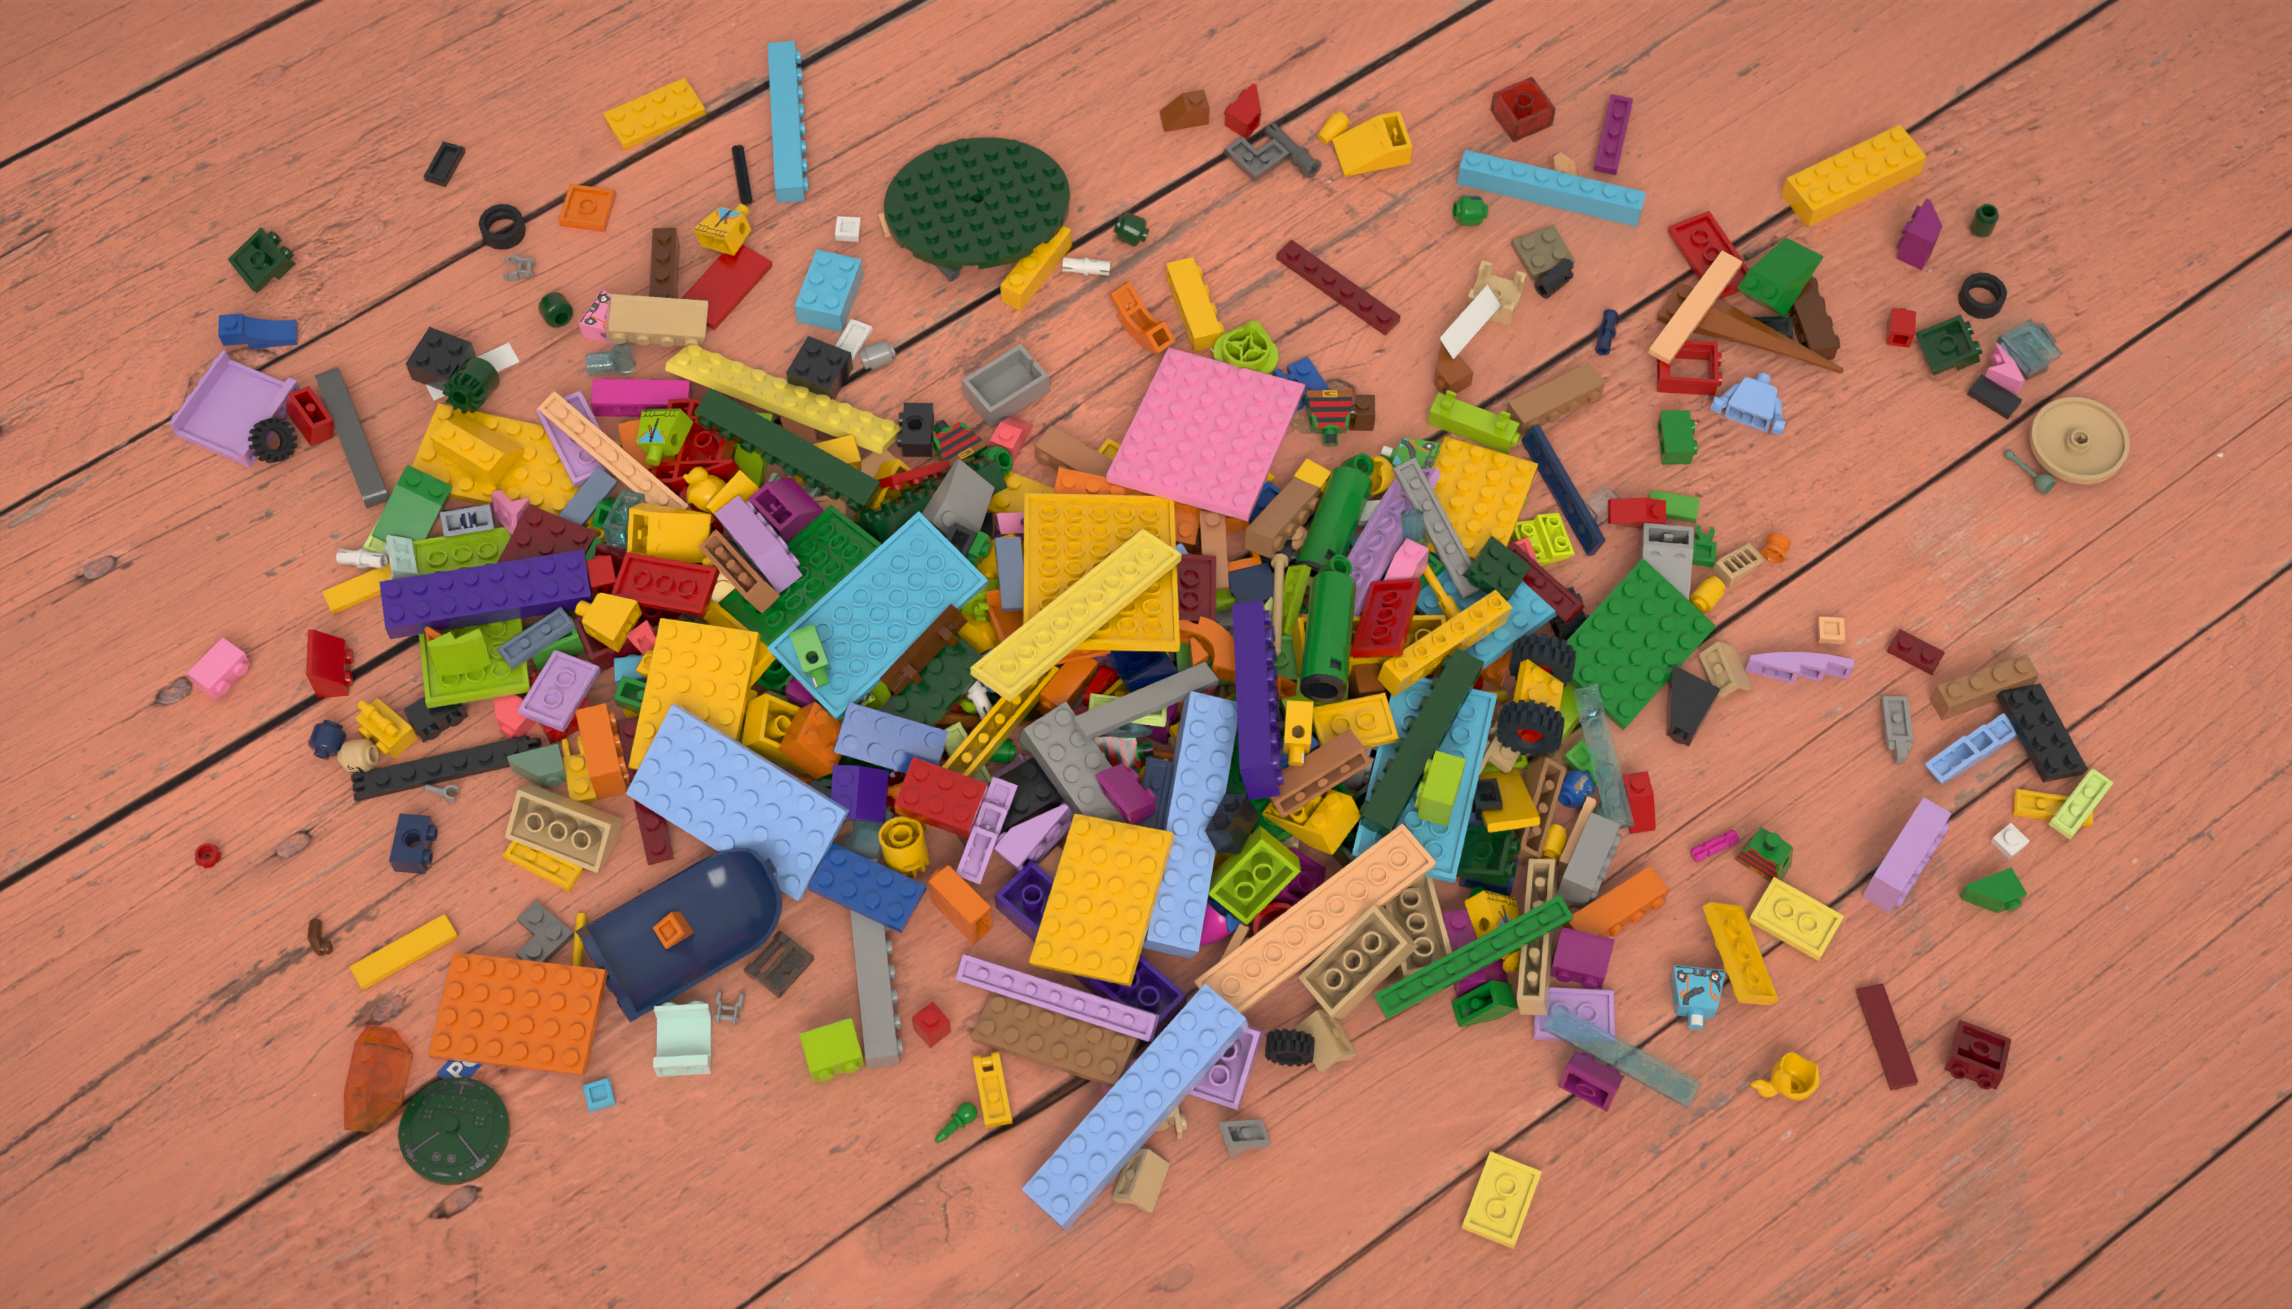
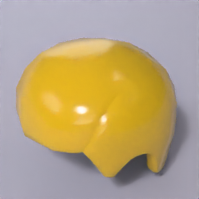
[1369,456,1395,495]

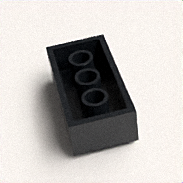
[957,757,1062,847]

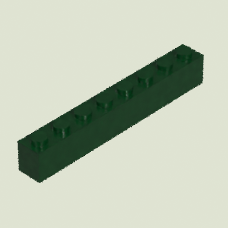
[694,388,881,513]
[1359,648,1484,837]

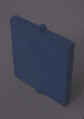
[1228,562,1274,604]

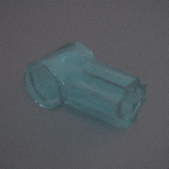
[585,344,636,375]
[1401,508,1429,548]

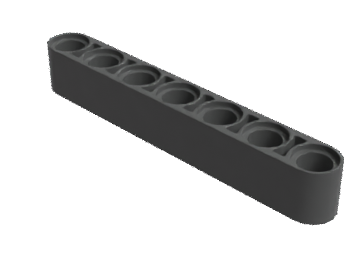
[315,367,389,508]

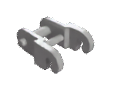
[503,255,535,281]
[714,990,745,1025]

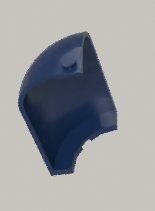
[576,848,782,1022]

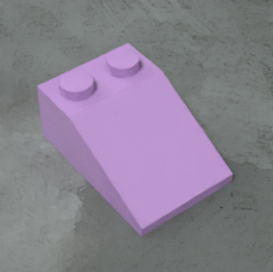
[994,804,1074,873]
[1189,1024,1265,1110]

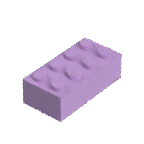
[715,496,803,593]
[1862,797,1952,913]

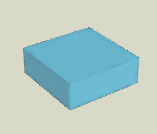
[582,1077,616,1113]

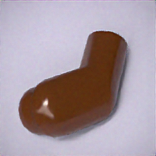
[307,919,333,956]

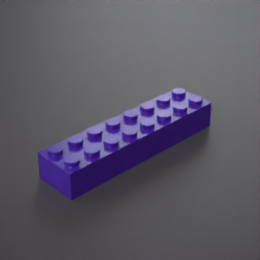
[379,550,593,639]
[1232,600,1284,800]
[995,860,1187,1043]

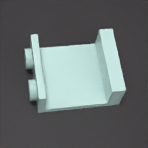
[653,1001,711,1077]

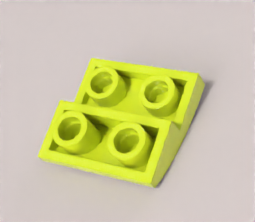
[1512,513,1575,566]

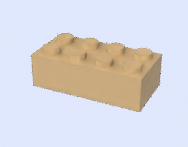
[1383,876,1452,981]
[1298,904,1418,1020]

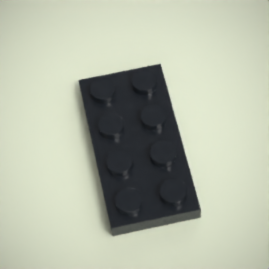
[1996,684,2088,783]

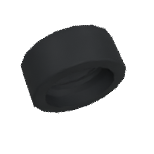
[479,204,526,250]
[1958,272,2007,319]

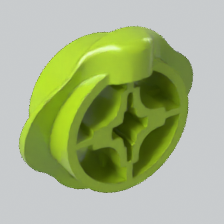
[1213,320,1279,374]

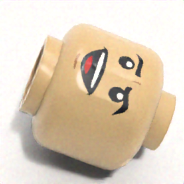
[338,739,379,773]

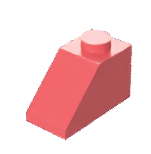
[990,416,1033,464]
[493,694,536,739]

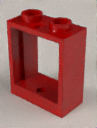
[1657,341,1722,396]

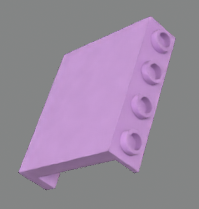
[169,350,300,468]

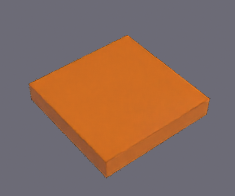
[558,184,616,232]

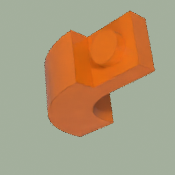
[1108,281,1176,354]
[1179,616,1236,684]

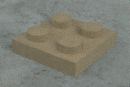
[1511,226,1575,281]

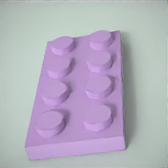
[535,391,611,488]

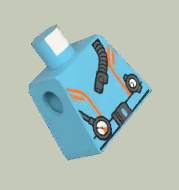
[1670,965,1725,1030]

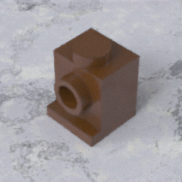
[1349,395,1375,431]

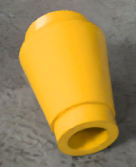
[1317,111,1350,144]

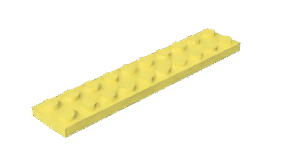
[665,345,902,455]
[970,529,1182,702]

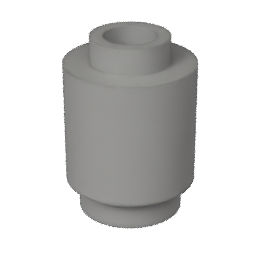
[859,340,896,370]

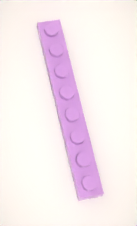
[956,954,1160,1042]

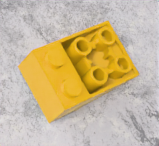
[1332,111,1413,177]
[627,502,711,563]
[1262,789,1361,855]

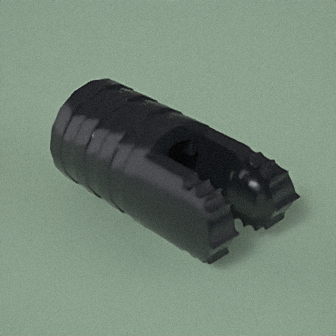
[1534,259,1573,299]

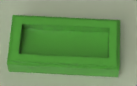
[1649,490,1700,523]

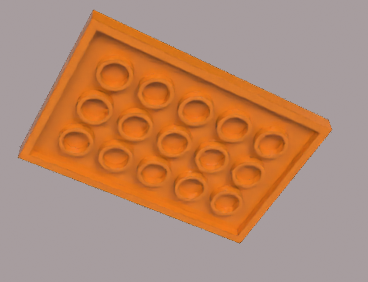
[428,952,608,1076]

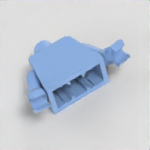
[1710,373,1786,435]

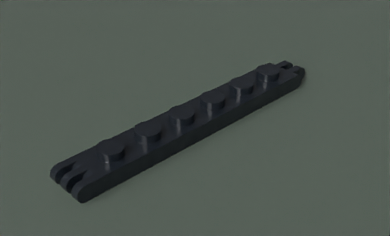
[351,736,541,801]

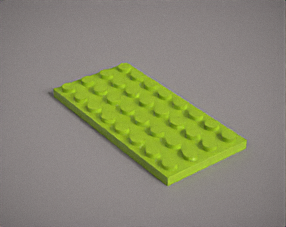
[412,527,530,708]

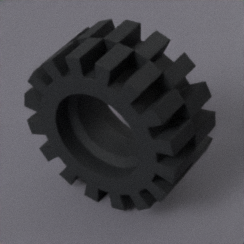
[248,417,298,463]
[1265,1029,1315,1067]

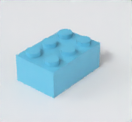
[795,249,864,332]

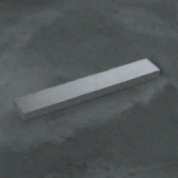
[1392,457,1482,600]
[1072,662,1219,742]

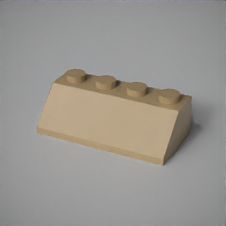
[606,294,708,347]
[505,784,624,873]

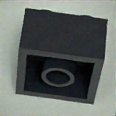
[406,327,476,391]
[786,336,853,400]

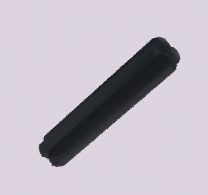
[731,144,753,205]

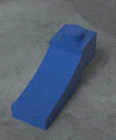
[218,313,298,349]

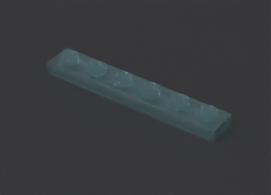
[1573,684,1635,829]
[1543,1005,1701,1109]

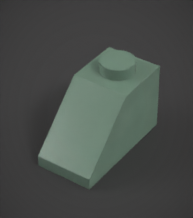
[507,743,567,788]

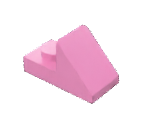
[1985,342,2025,395]
[492,490,530,535]

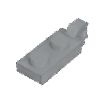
[1880,696,1913,764]

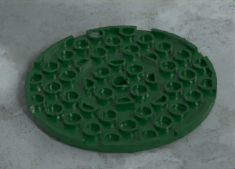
[884,137,1070,269]

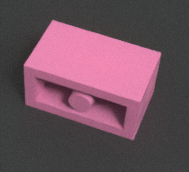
[187,638,251,701]

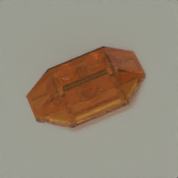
[344,1026,413,1132]

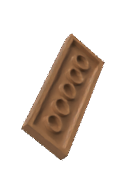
[971,991,1139,1087]

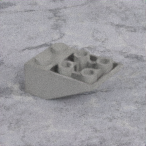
[1639,523,1694,600]

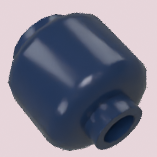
[308,720,347,760]

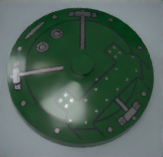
[398,1077,510,1185]

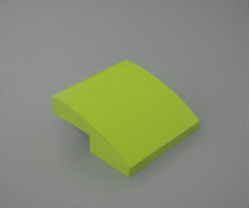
[427,628,491,676]

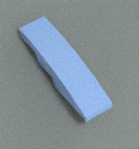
[1924,713,2017,785]

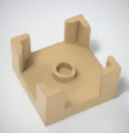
[1466,260,1527,326]

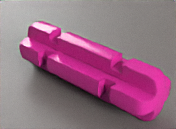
[1690,829,1739,862]

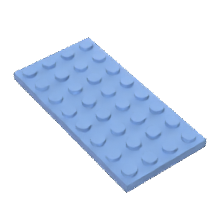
[626,704,850,901]

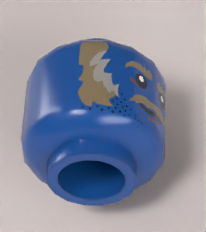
[1558,770,1595,808]

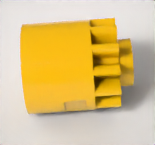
[878,816,930,878]

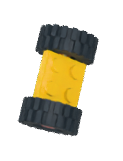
[1496,633,1576,757]

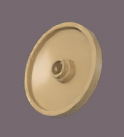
[2029,397,2130,485]

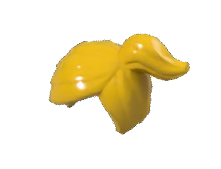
[683,467,726,513]
[1750,1052,1820,1101]

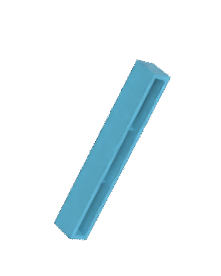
[768,41,809,203]
[1457,150,1646,227]

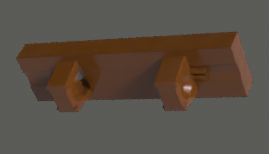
[879,604,968,695]

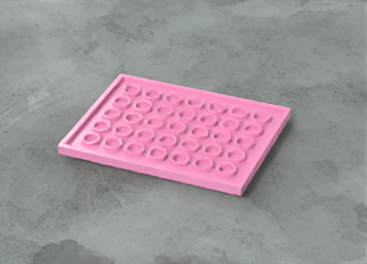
[1106,348,1306,521]

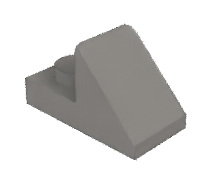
[1218,1119,1271,1159]

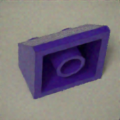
[831,765,889,823]

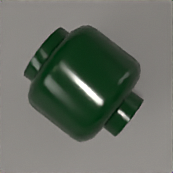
[1113,213,1149,247]
[538,292,573,328]

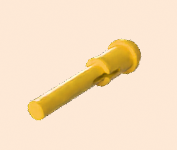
[1423,564,1461,621]

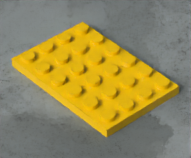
[1403,437,1538,562]
[628,618,761,770]
[1029,814,1175,986]

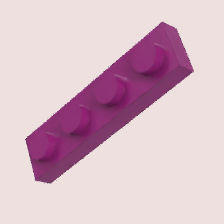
[1594,94,1633,175]

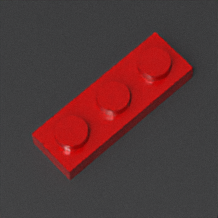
[878,460,951,491]

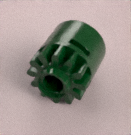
[442,357,500,414]

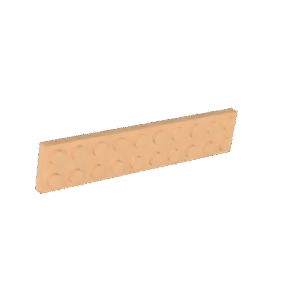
[1194,823,1436,1014]

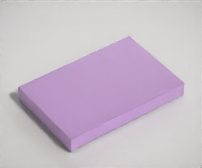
[517,650,601,732]
[1533,987,1615,1044]

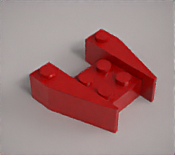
[651,398,743,497]

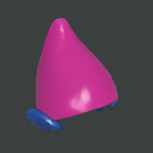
[1199,899,1240,947]

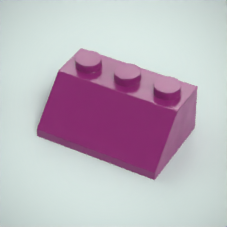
[1442,909,1508,998]

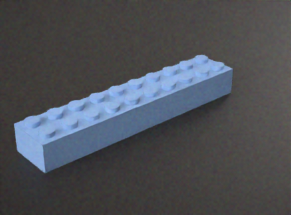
[1142,691,1238,959]
[1021,984,1249,1232]

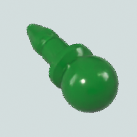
[935,1102,978,1143]

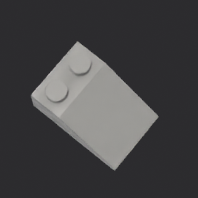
[922,459,994,538]

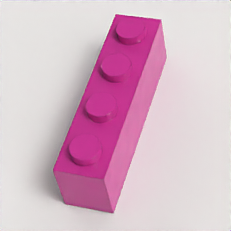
[591,378,693,417]

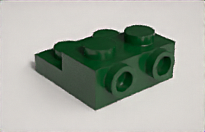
[227,227,296,293]
[1915,314,1983,376]
[1462,536,1531,601]
[1456,826,1521,885]

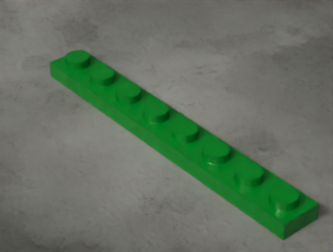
[1373,895,1574,1020]

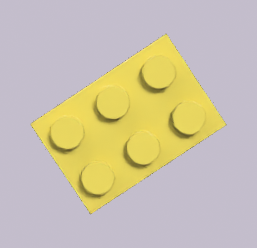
[1748,877,1844,961]
[1462,1151,1542,1249]

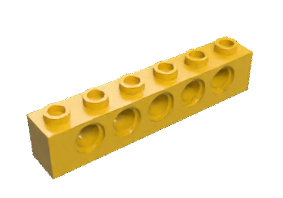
[1378,590,1513,697]

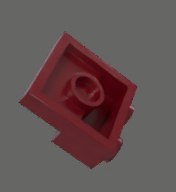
[1944,1020,2012,1090]

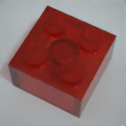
[1490,76,1556,142]

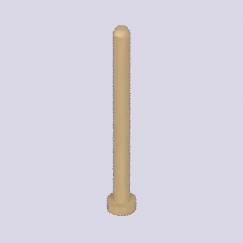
[1271,554,1288,656]

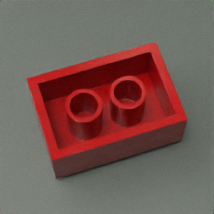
[894,757,987,839]

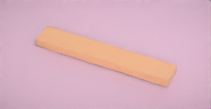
[1648,251,1743,365]

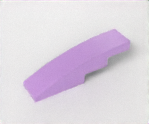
[1745,652,1855,684]
[956,777,1018,884]

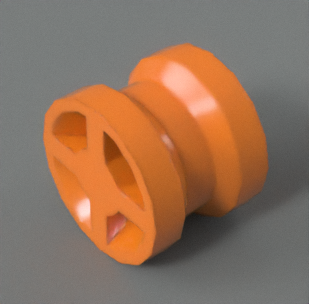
[1761,533,1791,563]

